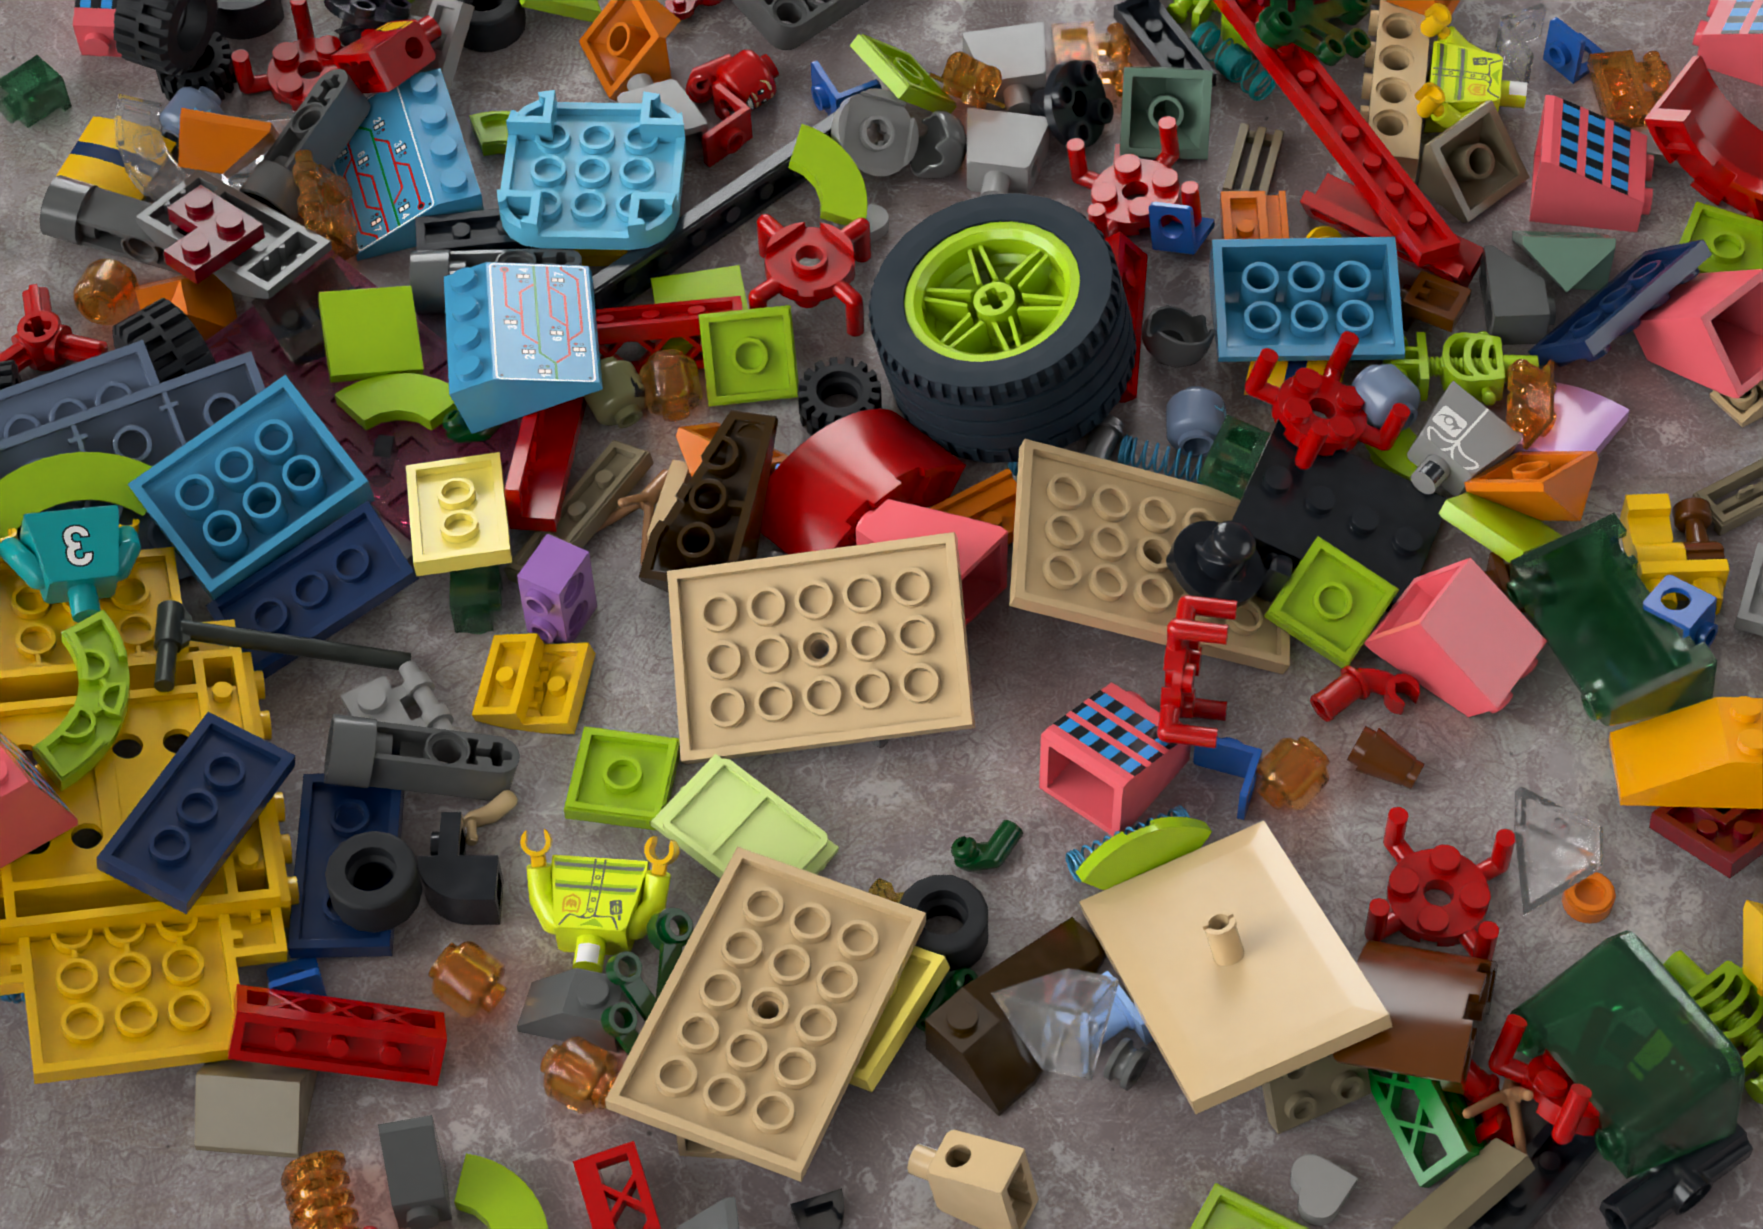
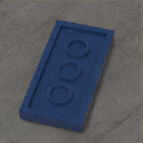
[1528,239,1712,367]
[205,500,419,680]
[97,712,296,914]
[287,773,405,958]

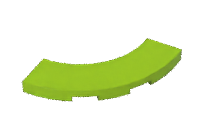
[0,452,152,538]
[32,609,130,791]

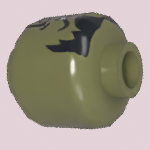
[583,357,650,428]

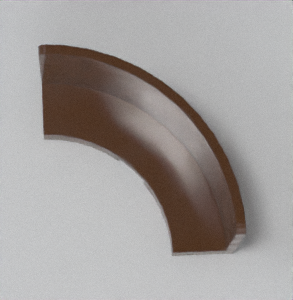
[1333,940,1498,1094]

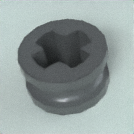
[1103,1037,1150,1091]

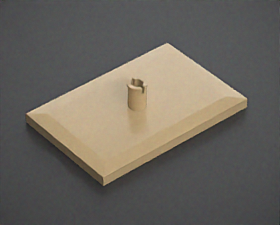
[1009,439,1290,674]
[667,532,975,765]
[1079,821,1392,1114]
[605,847,926,1182]

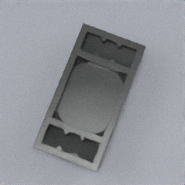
[136,170,332,299]

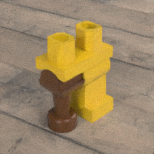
[1619,493,1730,617]

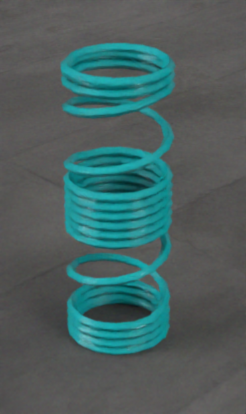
[1190,21,1276,101]

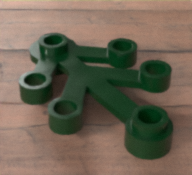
[1255,0,1372,66]
[601,907,693,1055]

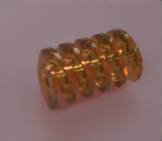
[280,1150,361,1229]

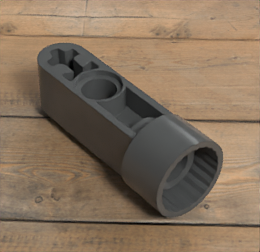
[239,69,371,221]
[40,175,182,275]
[410,248,582,314]
[324,714,520,801]

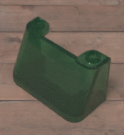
[1506,513,1718,726]
[1510,930,1745,1179]

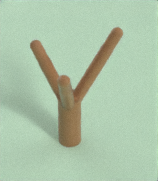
[596,469,668,564]
[1462,1078,1534,1154]

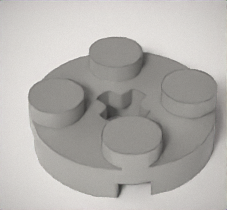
[831,88,919,179]

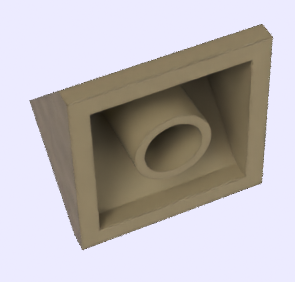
[1418,100,1530,223]
[194,1060,318,1158]

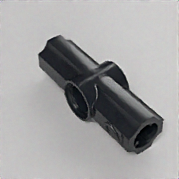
[1599,1115,1753,1229]

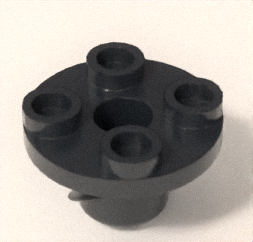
[324,0,411,47]
[1030,59,1114,148]
[1166,521,1264,607]

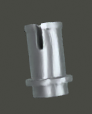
[1082,414,1125,460]

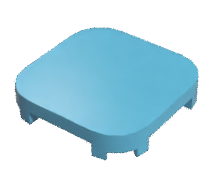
[496,90,686,250]

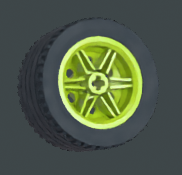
[868,193,1137,463]

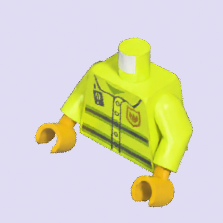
[1414,3,1527,133]
[520,829,680,973]

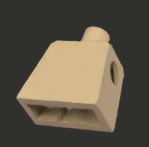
[907,1130,1039,1229]

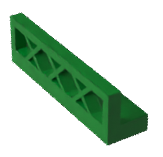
[1367,1068,1488,1188]

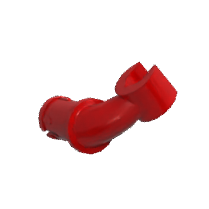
[1310,665,1420,722]
[1463,1058,1515,1147]

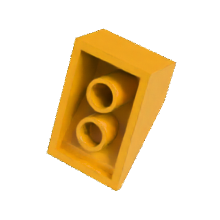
[1609,696,1763,809]

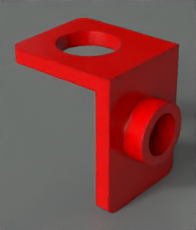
[702,83,753,167]

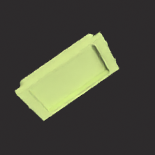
[651,754,839,879]

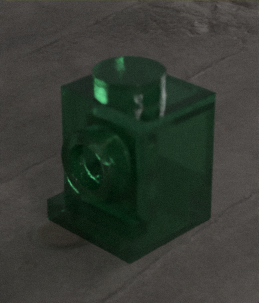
[0,55,72,128]
[1197,414,1271,500]
[450,565,503,634]

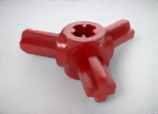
[0,283,108,372]

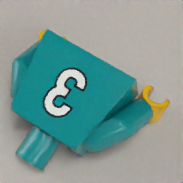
[0,505,141,623]

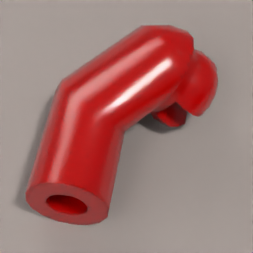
[685,53,732,103]

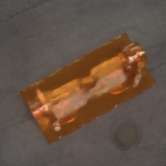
[929,51,1005,109]
[1506,359,1557,450]

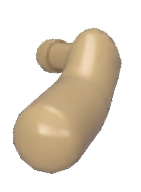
[463,790,518,846]

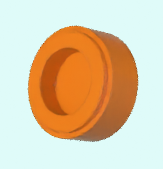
[1562,870,1616,924]

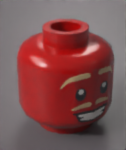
[712,49,779,112]

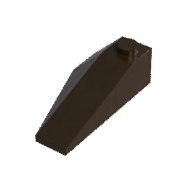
[639,410,778,593]
[925,917,1107,1116]

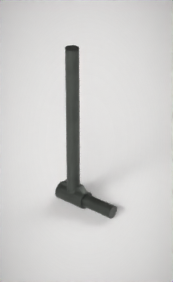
[154,600,411,692]

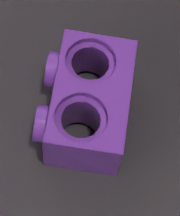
[517,534,597,644]

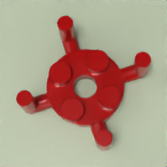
[231,0,374,111]
[1067,116,1202,238]
[748,214,871,337]
[1244,331,1411,470]
[1157,595,1238,748]
[1364,807,1516,960]
[1488,1009,1680,1145]

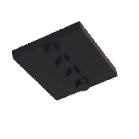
[1231,420,1448,612]

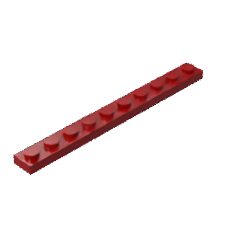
[1213,0,1461,267]

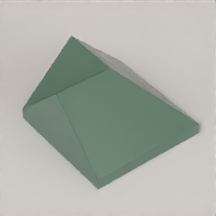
[1120,67,1213,160]
[1512,231,1616,292]

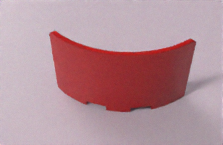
[1644,56,1763,221]
[761,408,966,555]

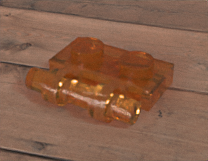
[1051,21,1134,98]
[1587,50,1671,128]
[292,149,359,261]

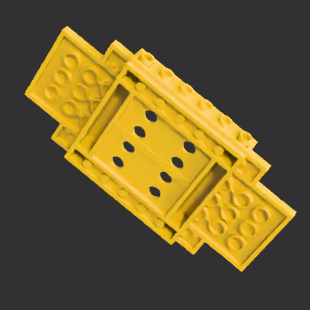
[0,547,299,1084]

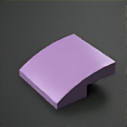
[1509,382,1630,455]

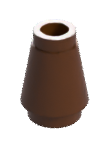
[1347,726,1425,790]

